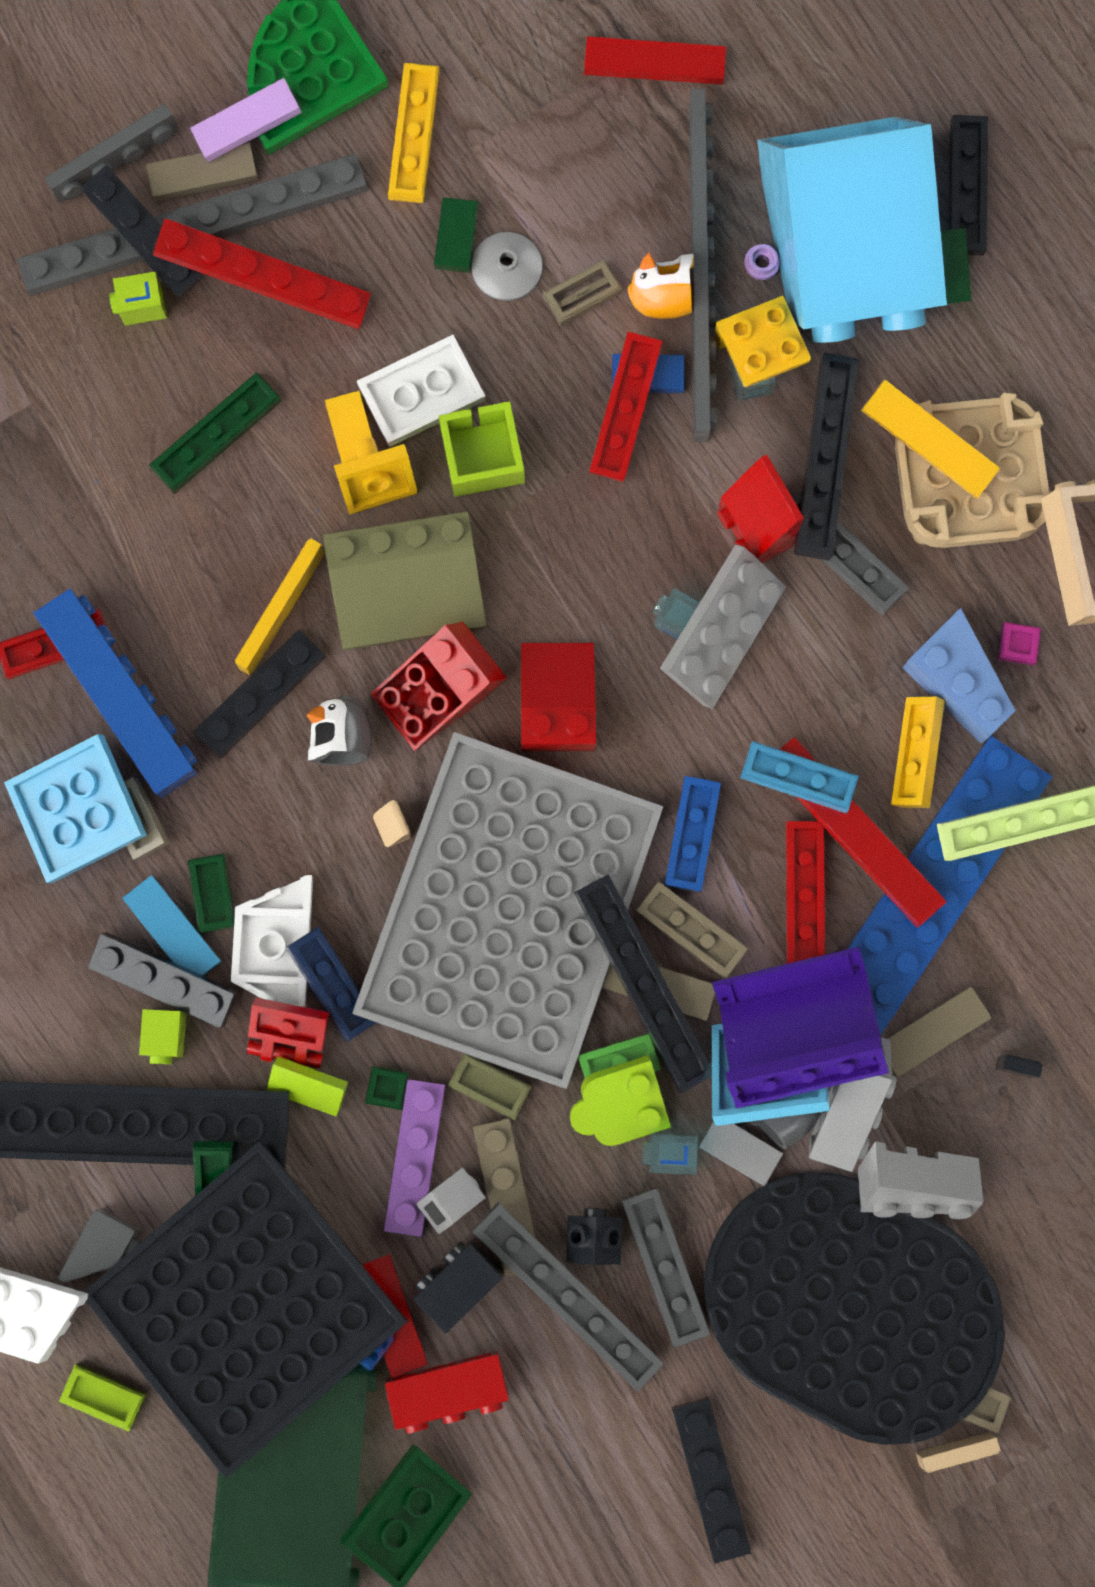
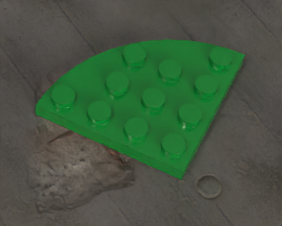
[247,0,389,156]

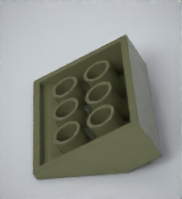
[323,512,487,651]

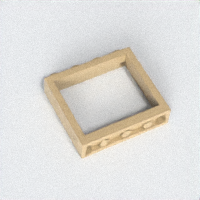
[1041,480,1095,626]

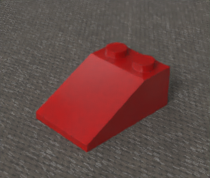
[717,454,804,563]
[521,643,596,752]

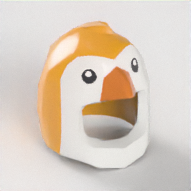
[627,252,694,319]

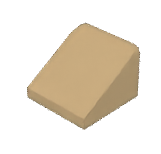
[373,800,412,848]

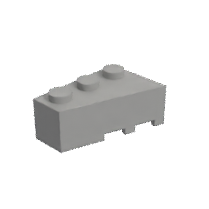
[809,1037,897,1172]
[858,1142,984,1219]

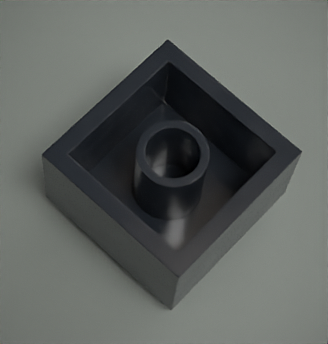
[413,1240,504,1334]

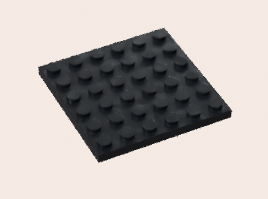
[84,1141,408,1480]

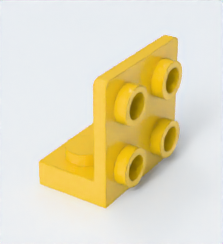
[713,296,811,387]

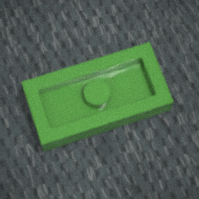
[578,1034,661,1079]

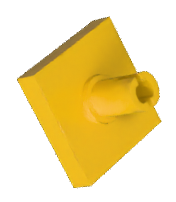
[334,437,418,515]

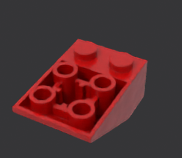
[371,622,507,751]

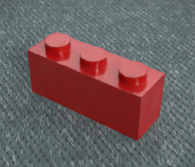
[384,1350,509,1434]

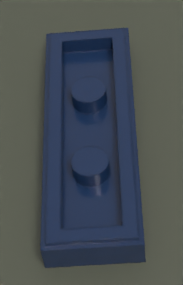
[285,926,376,1042]

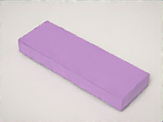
[190,78,302,162]

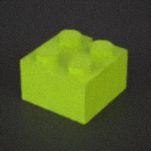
[438,401,525,497]

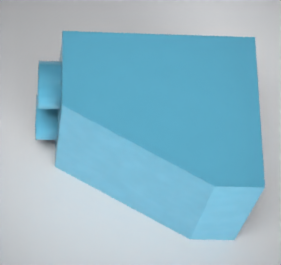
[757,117,947,343]

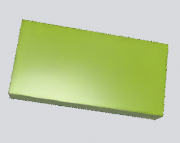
[266,1056,348,1117]
[59,1364,147,1432]

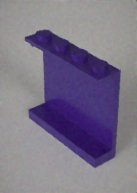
[712,947,889,1109]

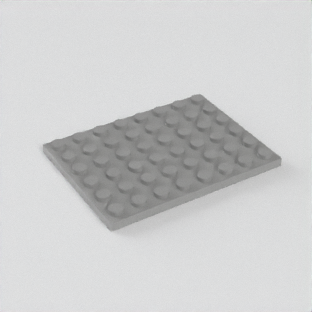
[352,732,663,1089]

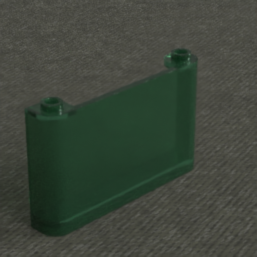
[208,1364,378,1587]

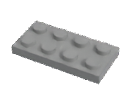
[660,545,786,709]

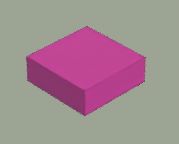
[997,622,1041,666]

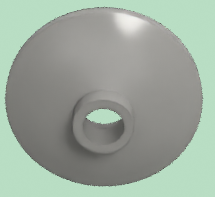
[472,232,542,301]

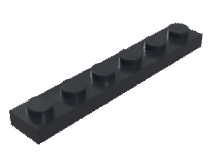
[794,352,859,561]
[573,874,712,1093]

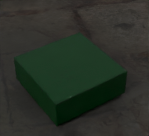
[365,1066,410,1110]

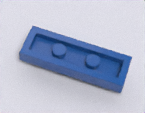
[664,776,721,893]

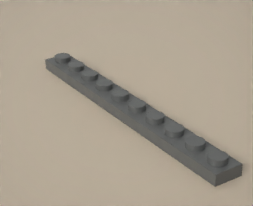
[689,89,717,442]
[17,153,368,296]

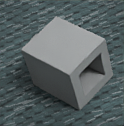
[416,1167,485,1234]

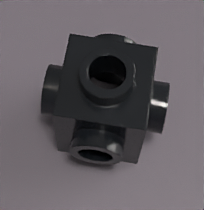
[566,1208,622,1265]

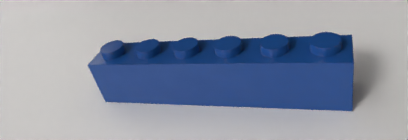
[33,589,198,799]

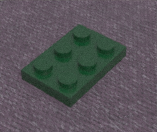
[339,1444,472,1587]

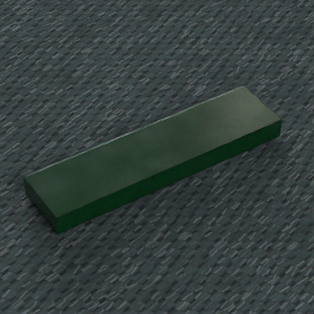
[149,372,282,494]

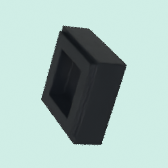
[995,1054,1043,1078]

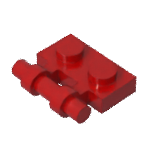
[247,997,329,1069]

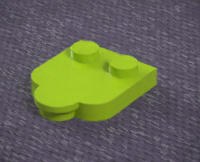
[570,1055,671,1146]

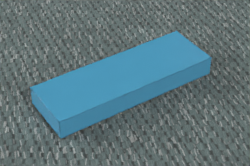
[740,741,859,813]
[122,875,222,976]

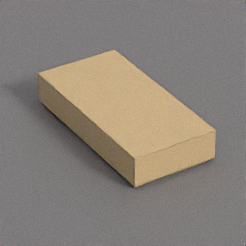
[916,1432,1001,1473]

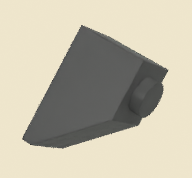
[57,1208,142,1283]

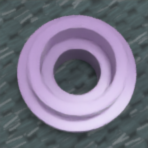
[744,244,780,280]

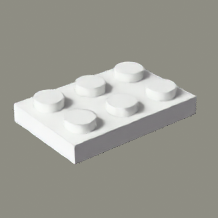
[357,335,486,447]

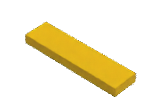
[388,63,439,203]
[861,380,1000,498]
[235,538,325,676]

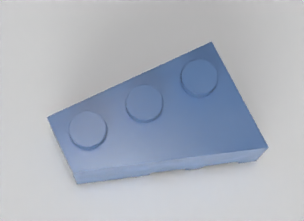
[902,608,1015,744]

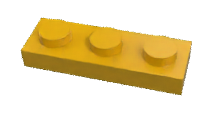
[891,696,945,808]

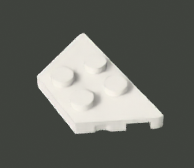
[231,875,313,1007]
[0,1267,88,1363]

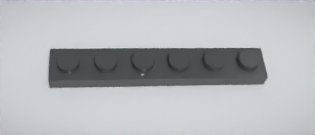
[472,1202,664,1392]

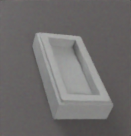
[698,1121,783,1186]

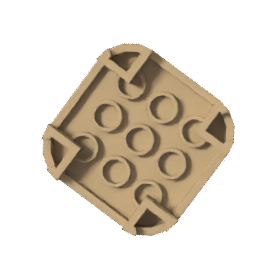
[895,393,1050,548]

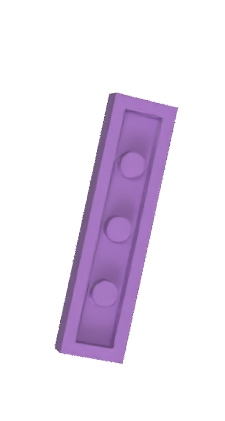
[384,1079,445,1237]

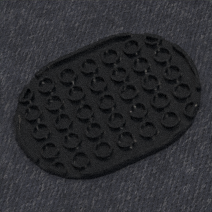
[704,1172,1005,1445]

